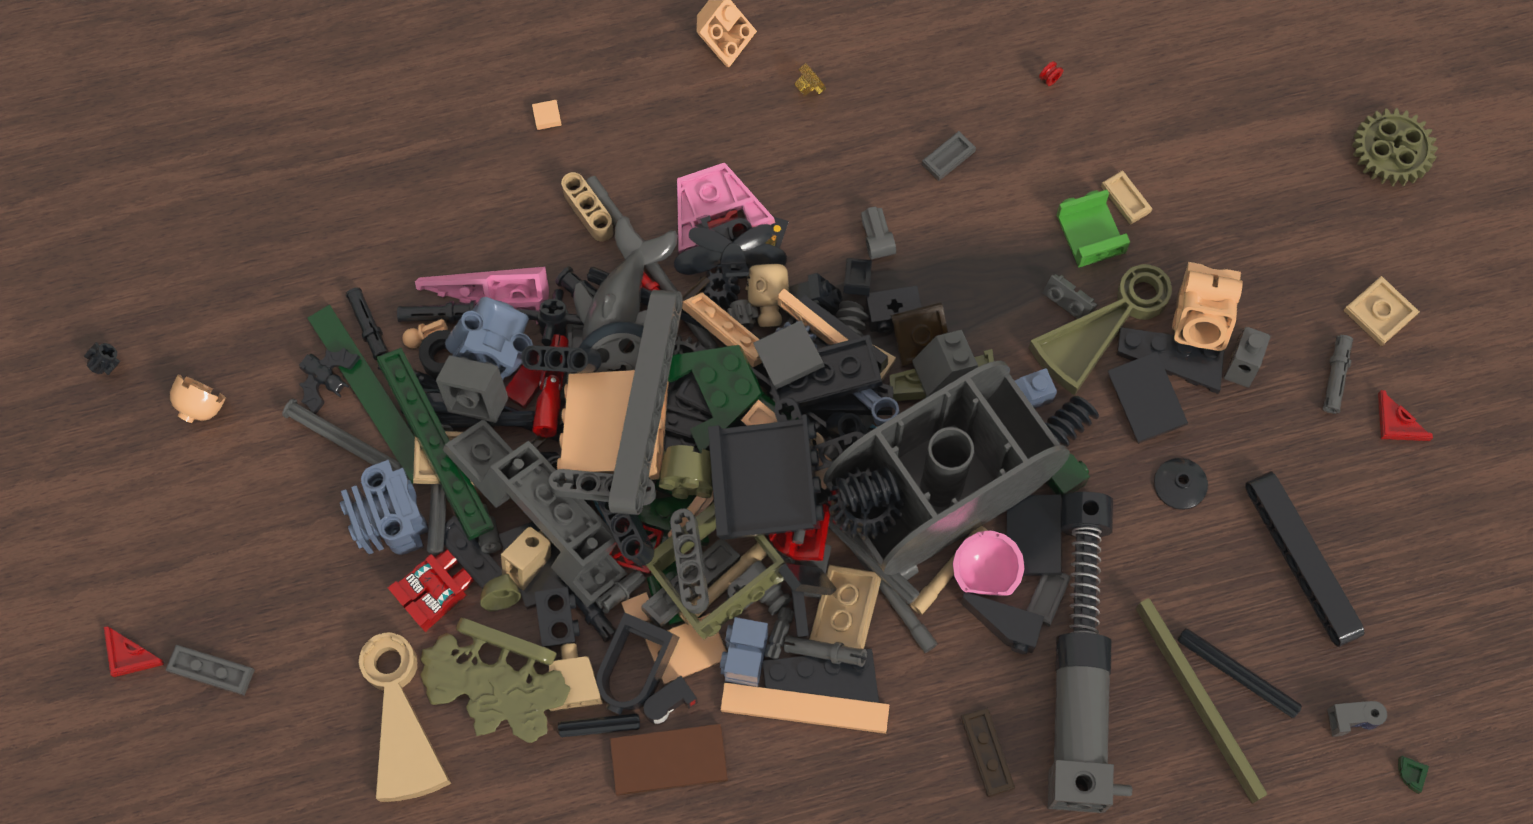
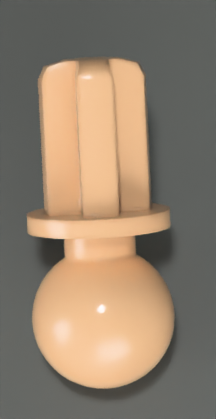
[402,319,448,349]

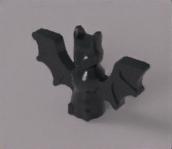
[299,348,360,414]

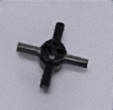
[515,289,584,346]

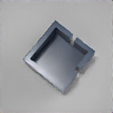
[720,617,768,687]

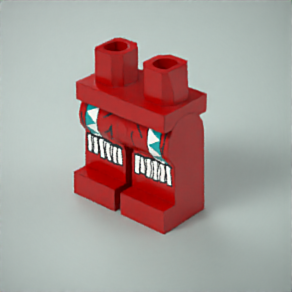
[388,549,474,632]

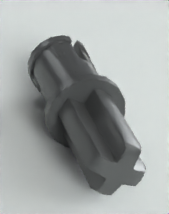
[596,570,645,613]

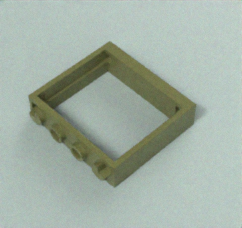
[646,503,785,639]

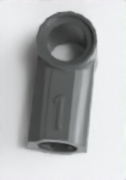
[861,206,896,260]

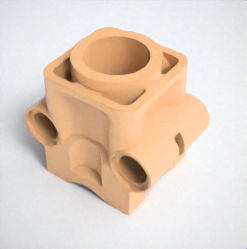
[1172,262,1243,351]

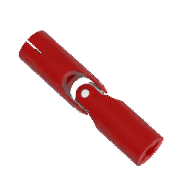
[533,334,569,437]

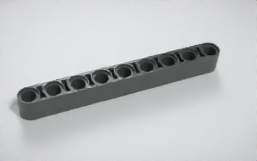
[609,290,682,515]

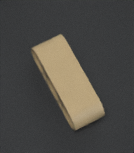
[561,172,614,241]

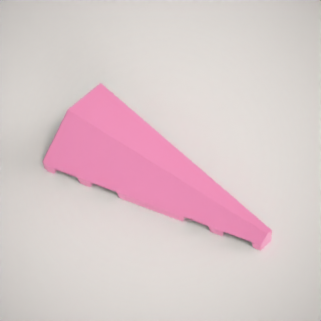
[415,267,549,324]

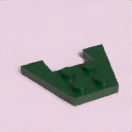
[668,345,763,454]

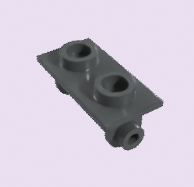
[1042,274,1098,319]

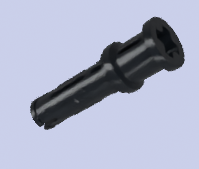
[397,300,477,324]

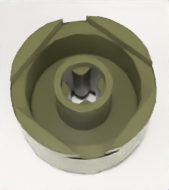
[659,445,713,499]

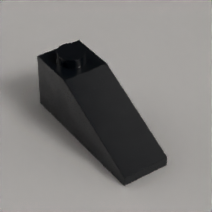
[961,592,1044,654]

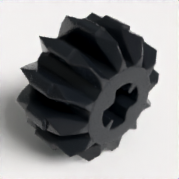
[699,267,740,309]

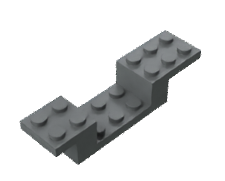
[442,419,628,607]

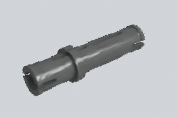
[1323,335,1353,414]
[784,635,867,667]

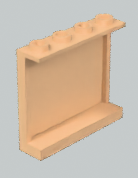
[557,370,668,480]

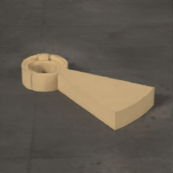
[359,632,452,802]

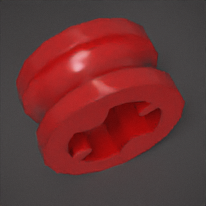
[1039,61,1064,86]

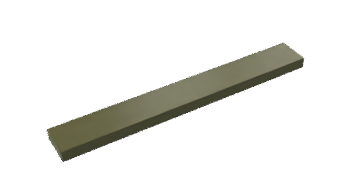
[1136,598,1267,804]

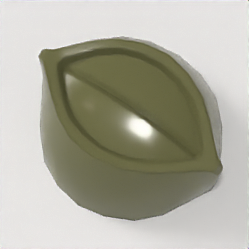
[480,574,521,612]

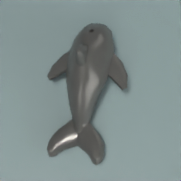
[573,216,678,362]

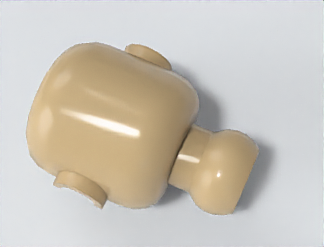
[745,264,789,327]

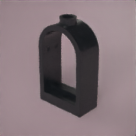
[597,612,680,715]

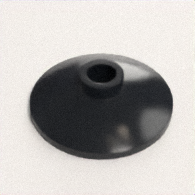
[1154,458,1208,510]

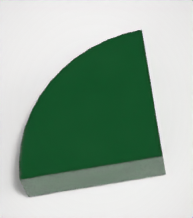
[1398,756,1429,794]

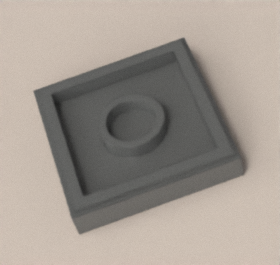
[753,320,825,389]

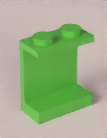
[1056,190,1130,268]

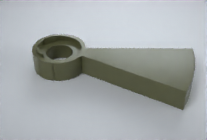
[1029,264,1172,396]

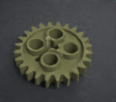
[1352,108,1438,186]

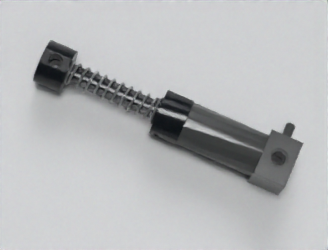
[1048,492,1132,813]

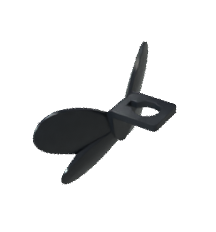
[674,224,787,277]

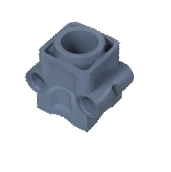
[445,297,533,380]

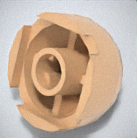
[170,374,226,423]

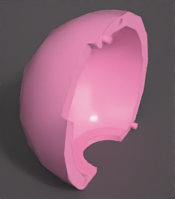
[953,531,1024,596]

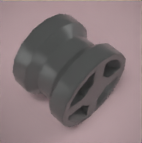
[759,583,792,615]

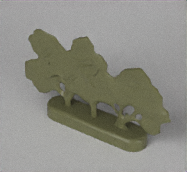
[420,617,571,743]

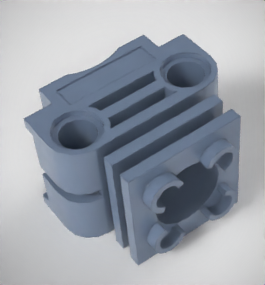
[340,460,429,555]

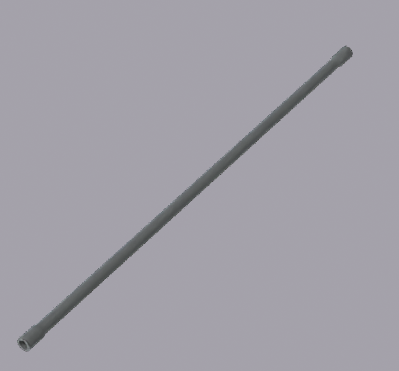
[586,176,938,653]

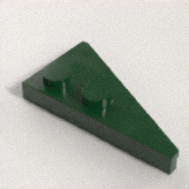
[638,495,709,546]

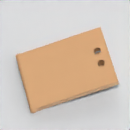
[645,613,727,685]

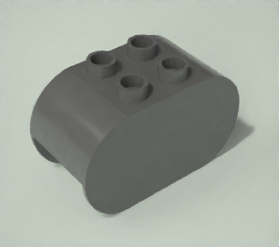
[823,361,1070,575]

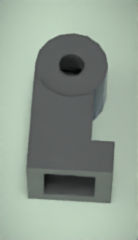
[1327,701,1387,737]

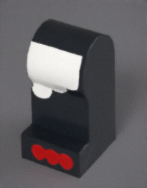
[644,676,698,724]

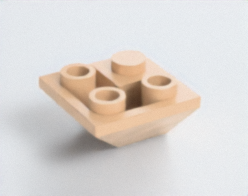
[697,0,757,67]

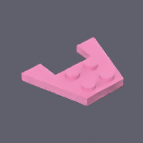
[677,163,775,254]

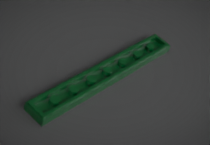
[308,305,415,484]
[377,348,494,540]

